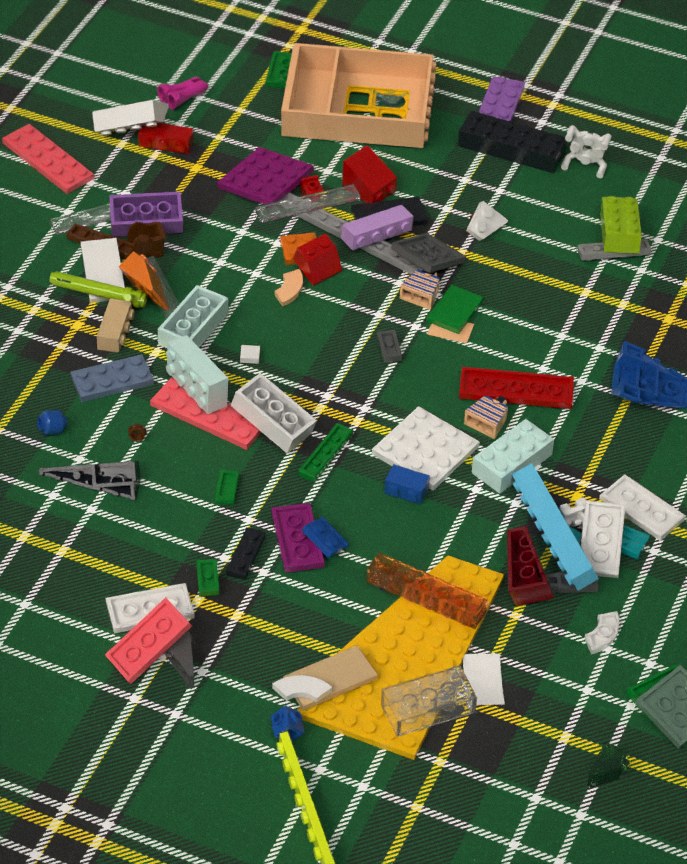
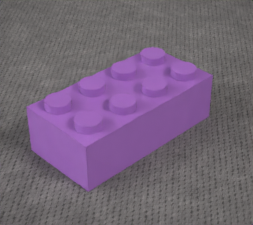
[109,192,183,237]

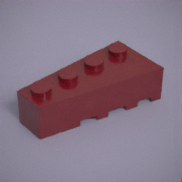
[507,526,555,606]

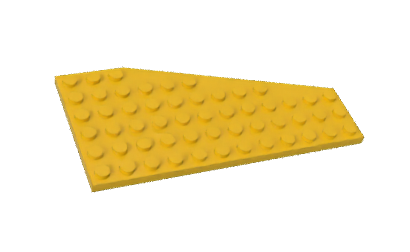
[298,556,504,760]

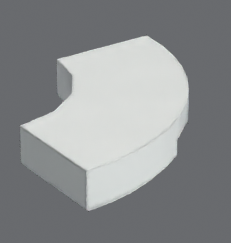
[585,611,619,654]
[272,675,332,703]

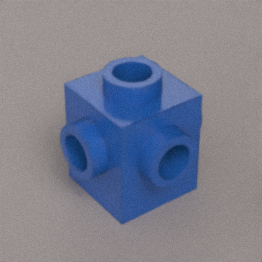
[271,705,304,742]

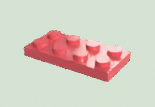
[105,597,192,684]

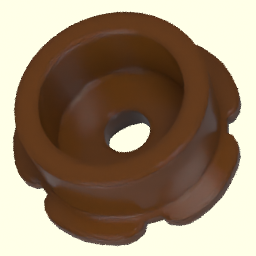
[128,424,147,442]

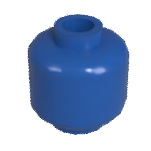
[37,410,67,435]

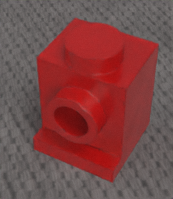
[301,175,324,204]

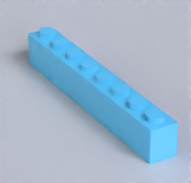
[512,463,599,591]

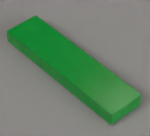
[298,423,354,483]

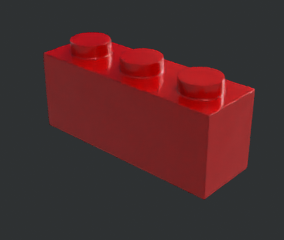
[138,123,194,154]

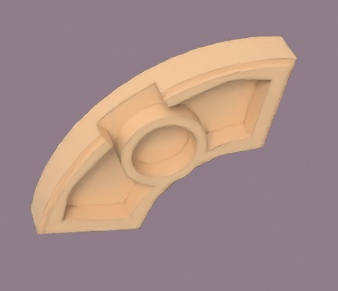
[275,269,303,307]

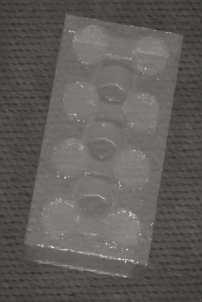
[381,666,477,737]

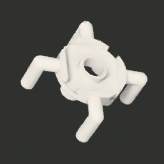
[561,125,611,178]

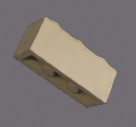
[97,298,135,353]

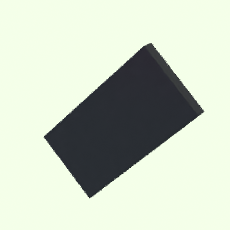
[351,196,428,226]

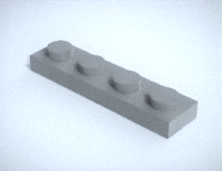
[577,239,651,261]

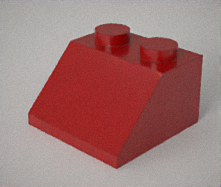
[293,233,342,286]

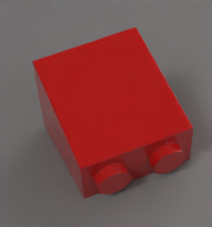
[342,145,397,203]

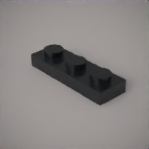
[226,527,265,580]

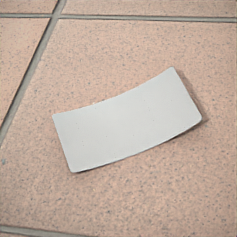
[463,654,505,705]

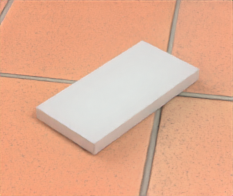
[81,238,125,303]
[599,475,686,541]
[581,500,625,578]
[106,583,195,633]

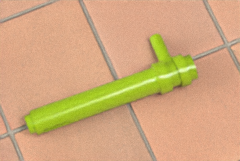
[49,271,148,308]

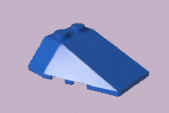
[611,341,687,409]

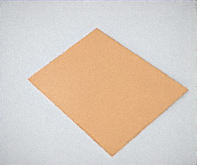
[427,323,474,344]

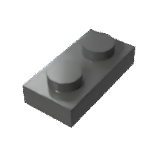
[377,330,402,363]

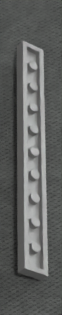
[276,192,425,275]

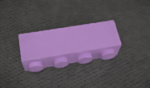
[341,205,413,250]

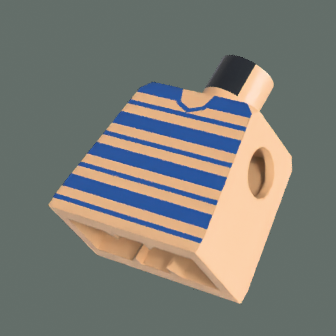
[400,270,440,310]
[464,396,508,439]

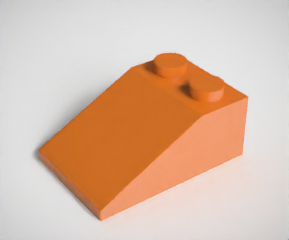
[119,251,169,311]

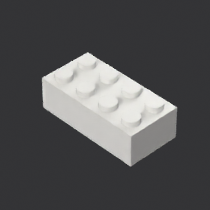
[231,373,317,453]

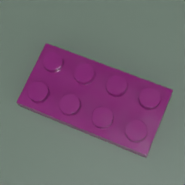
[271,503,324,573]

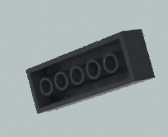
[458,111,567,174]

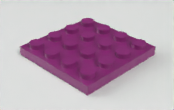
[217,147,314,207]

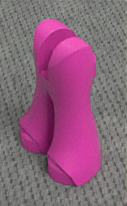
[157,76,209,110]

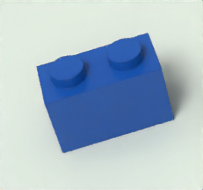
[384,464,430,505]

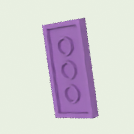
[479,76,525,122]

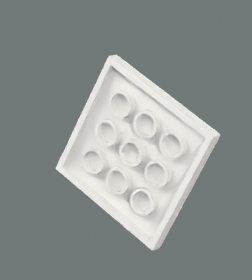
[372,406,480,490]

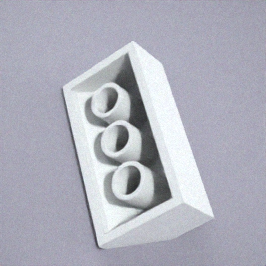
[92,100,169,136]

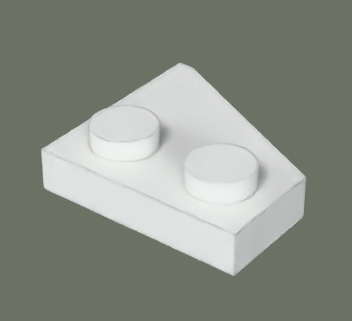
[466,201,508,241]

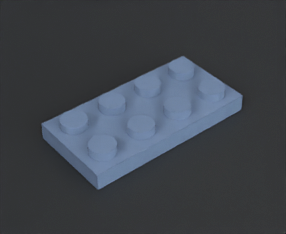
[70,354,154,402]

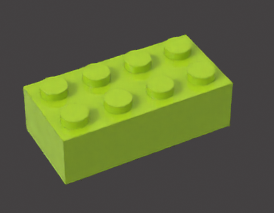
[600,196,642,254]

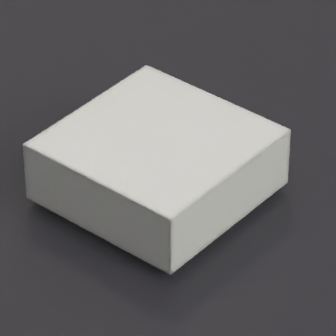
[240,345,260,364]

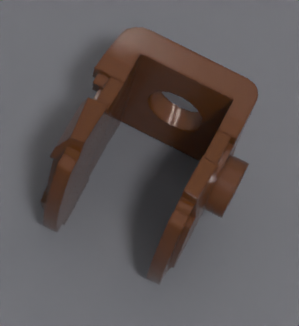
[127,222,166,258]

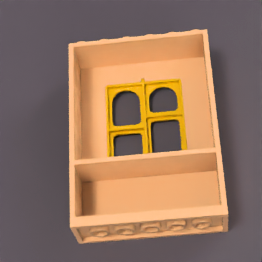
[281,43,436,148]

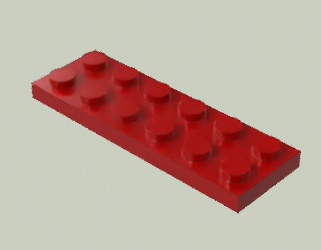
[459,367,574,409]

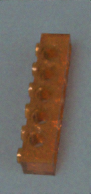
[367,552,488,629]

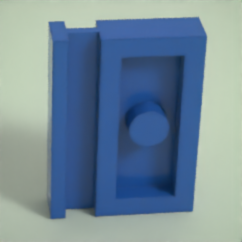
[302,516,349,558]

